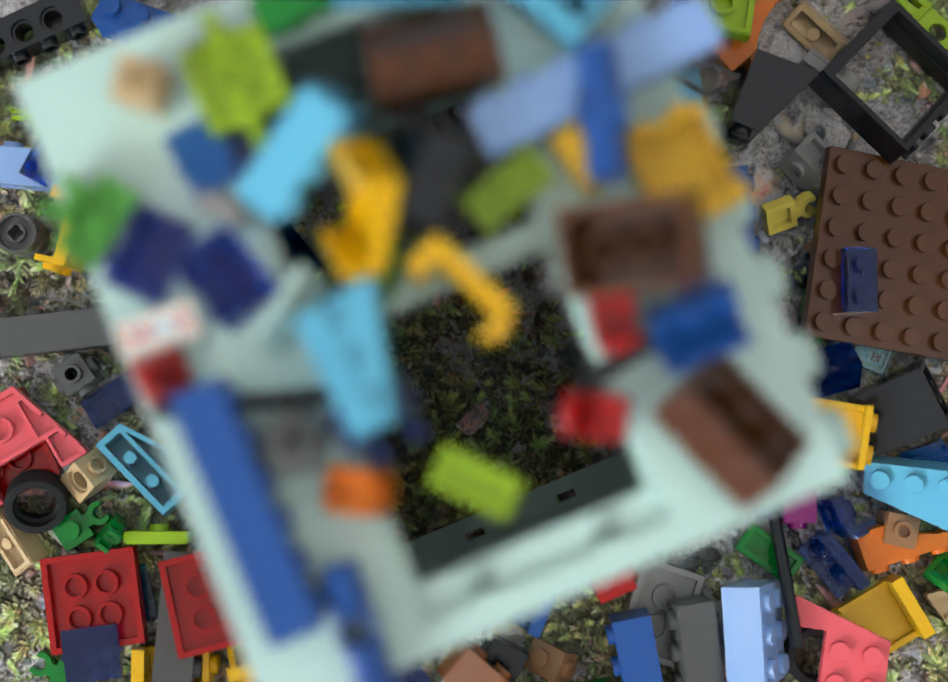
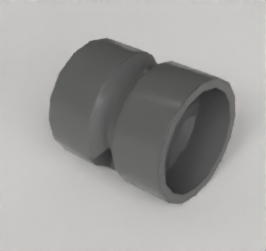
[0,212,50,259]

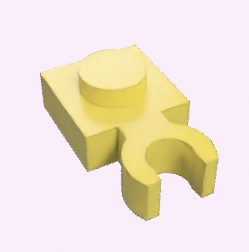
[760,191,817,236]

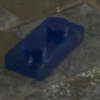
[841,247,878,313]

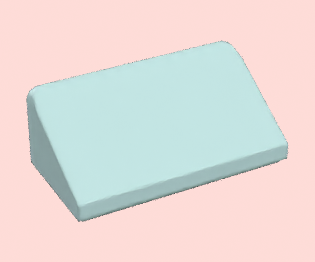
[251,264,330,356]

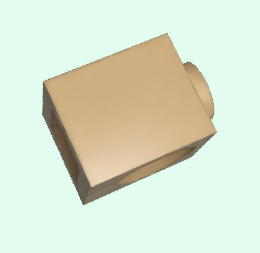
[109,53,175,118]
[60,447,118,504]

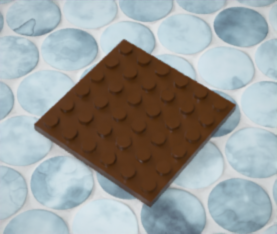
[801,146,948,361]

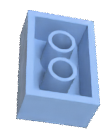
[721,579,789,682]

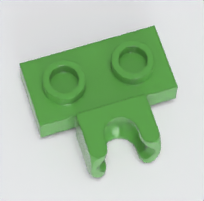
[39,172,144,271]

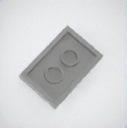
[614,560,706,668]

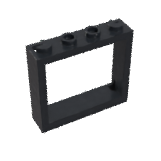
[808,0,948,164]

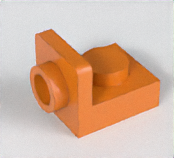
[322,465,396,516]

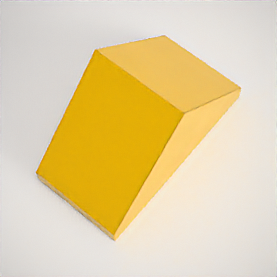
[549,120,598,197]

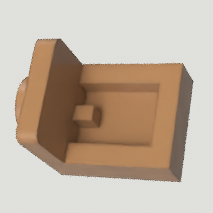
[875,505,921,549]
[523,637,578,682]

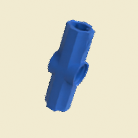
[575,41,628,183]
[319,558,396,682]

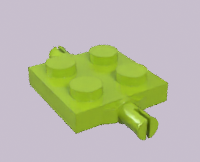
[178,10,293,150]

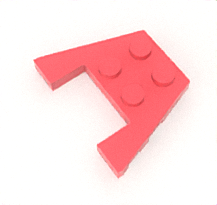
[0,386,90,507]
[795,595,891,682]

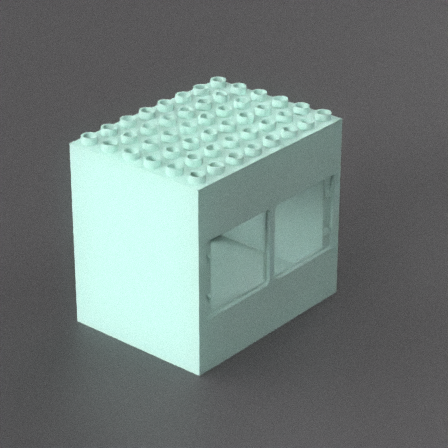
[12,0,855,682]

